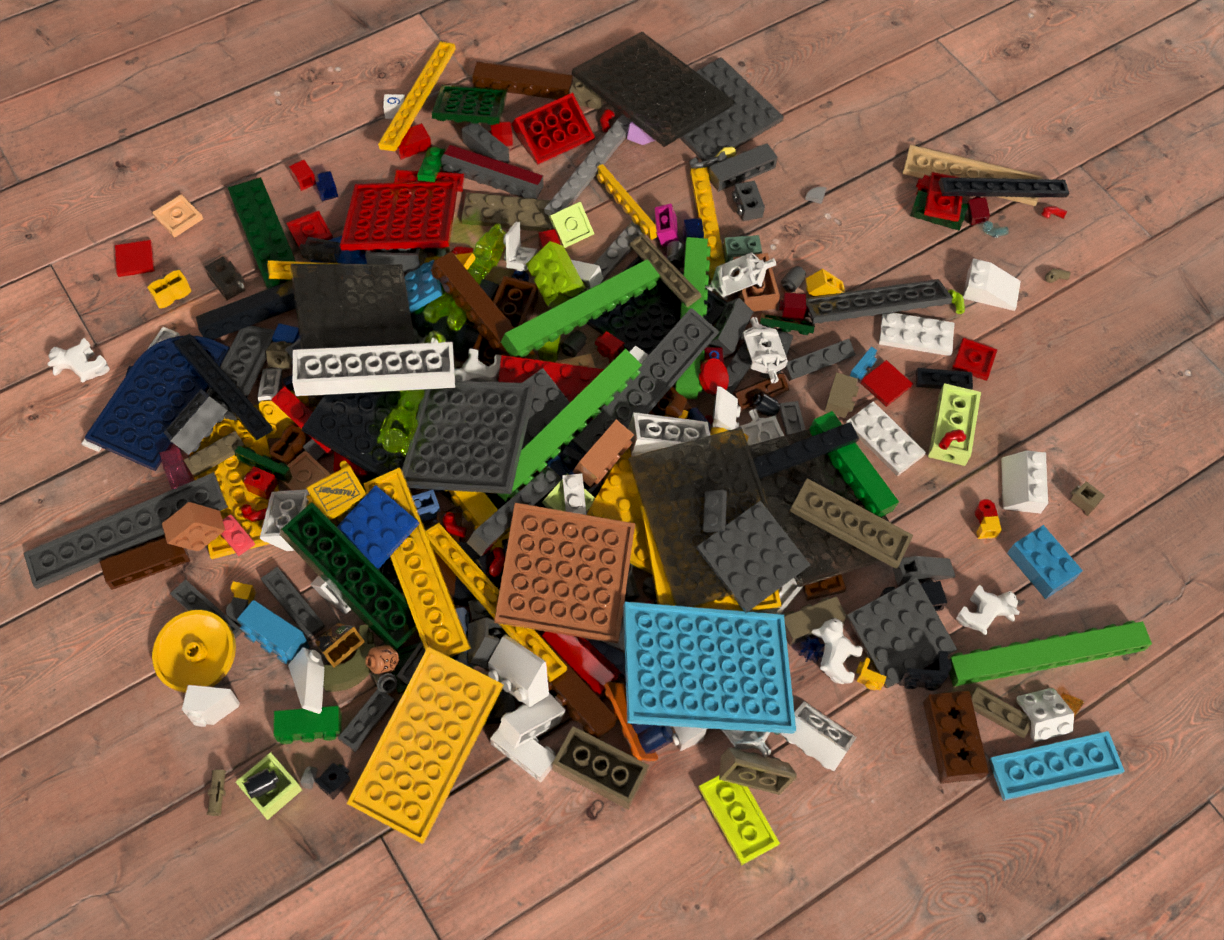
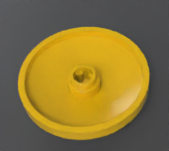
[152,610,236,693]

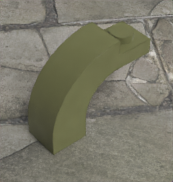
[323,625,376,692]

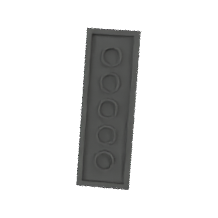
[207,326,275,421]

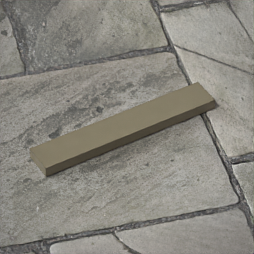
[629,233,702,308]

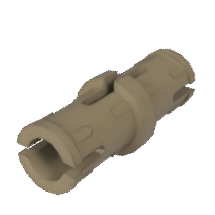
[207,769,226,816]

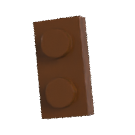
[801,571,846,601]

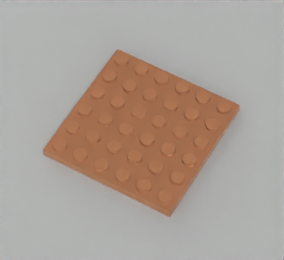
[494,503,635,643]

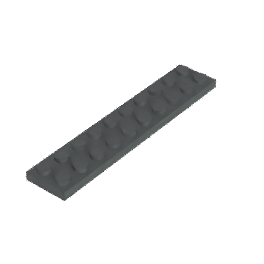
[572,308,719,453]
[23,472,228,589]

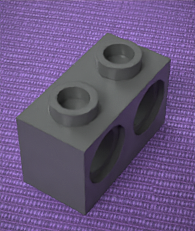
[732,181,765,221]

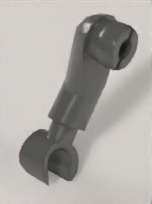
[689,151,727,169]

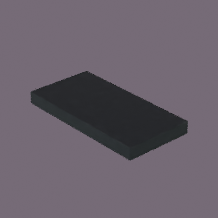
[404,303,480,361]

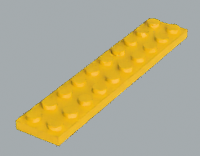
[363,468,471,657]

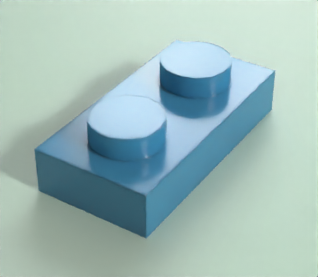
[850,347,877,380]

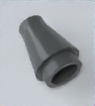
[372,672,397,693]

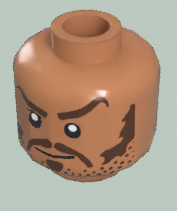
[365,645,399,674]

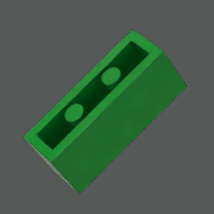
[273,706,342,744]

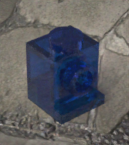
[316,171,338,201]

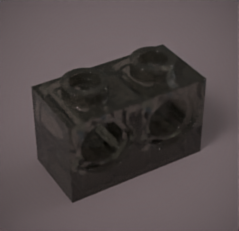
[205,257,245,301]

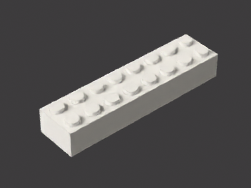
[292,342,455,396]

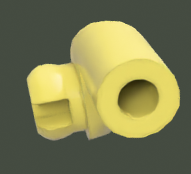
[715,147,736,163]

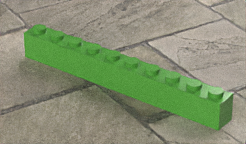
[675,237,711,399]
[501,259,660,358]
[497,349,642,502]
[949,621,1152,687]

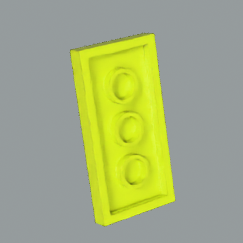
[698,775,780,866]

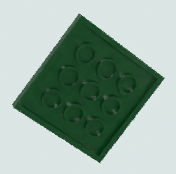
[432,85,507,125]

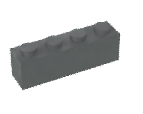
[708,143,778,192]

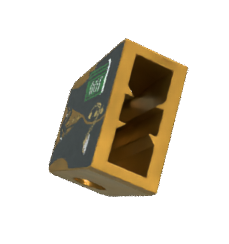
[315,623,365,668]

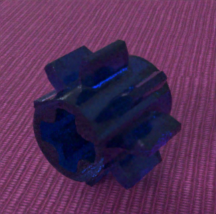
[799,636,825,663]

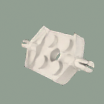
[705,252,776,300]
[741,317,788,383]
[721,729,771,757]

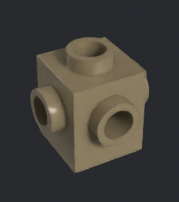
[266,341,293,369]

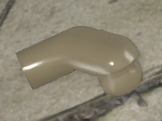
[1045,268,1070,283]

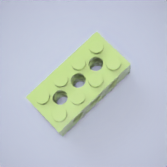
[928,383,981,466]

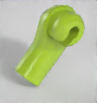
[948,289,965,314]

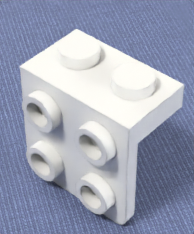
[503,222,537,271]
[1017,688,1074,742]

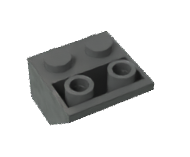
[468,617,511,670]

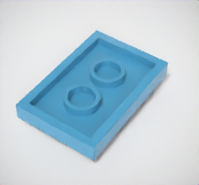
[404,260,442,313]

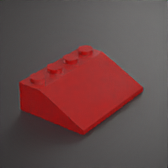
[511,93,595,165]

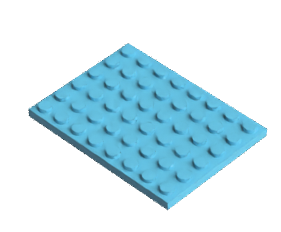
[623,602,796,734]

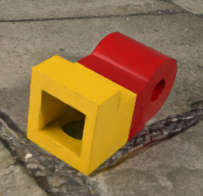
[975,499,1002,539]

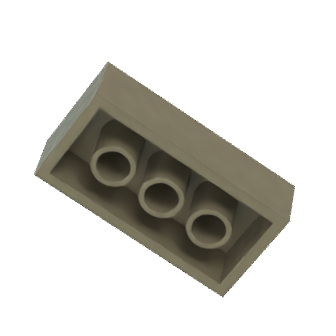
[552,726,649,810]

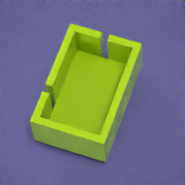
[526,241,585,308]

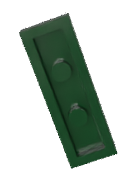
[760,313,815,335]
[234,446,292,483]

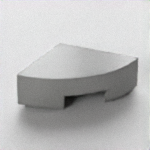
[805,187,826,204]
[300,766,318,789]

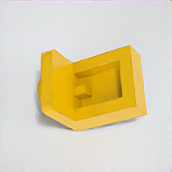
[856,657,886,691]

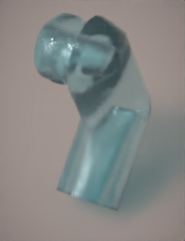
[982,221,1009,237]

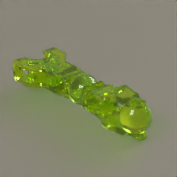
[424,223,507,331]
[377,331,445,456]

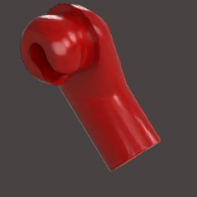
[1041,206,1067,219]
[241,504,267,522]
[442,512,467,538]

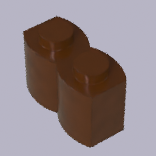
[269,425,307,465]

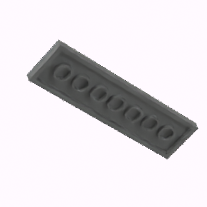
[806,279,952,324]

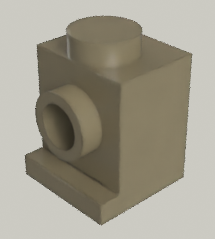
[1070,481,1105,516]

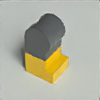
[226,581,256,624]

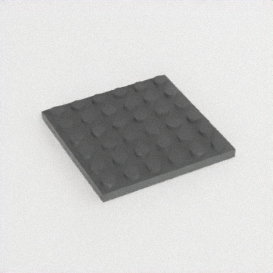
[645,57,784,161]
[402,381,536,494]

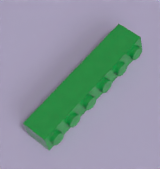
[809,411,899,518]

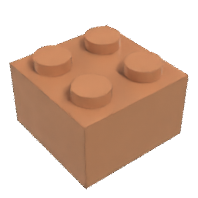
[162,502,225,551]

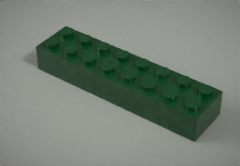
[228,177,296,289]
[280,502,417,650]

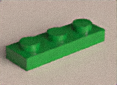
[417,147,445,182]

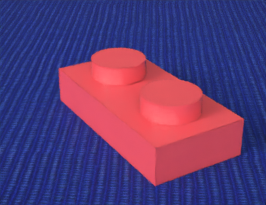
[220,514,255,557]

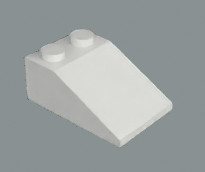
[963,258,1021,311]

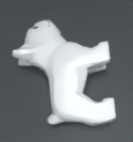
[47,338,110,383]
[454,349,501,382]
[955,585,1020,635]
[812,618,863,684]

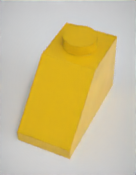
[805,269,845,297]

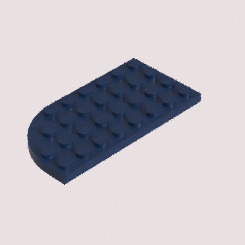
[85,335,230,471]

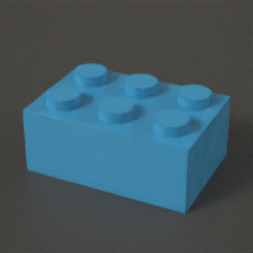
[1007,525,1083,599]
[237,600,310,664]

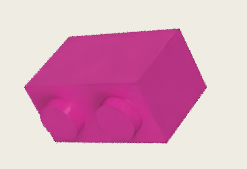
[655,203,679,247]

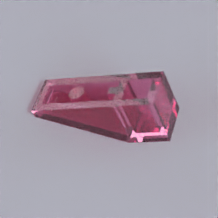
[160,447,192,490]

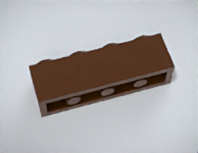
[100,537,190,590]

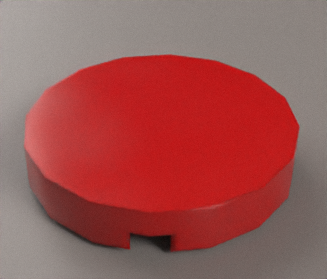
[699,358,729,396]

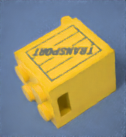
[306,461,367,527]

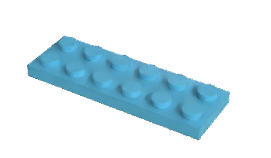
[989,731,1125,801]

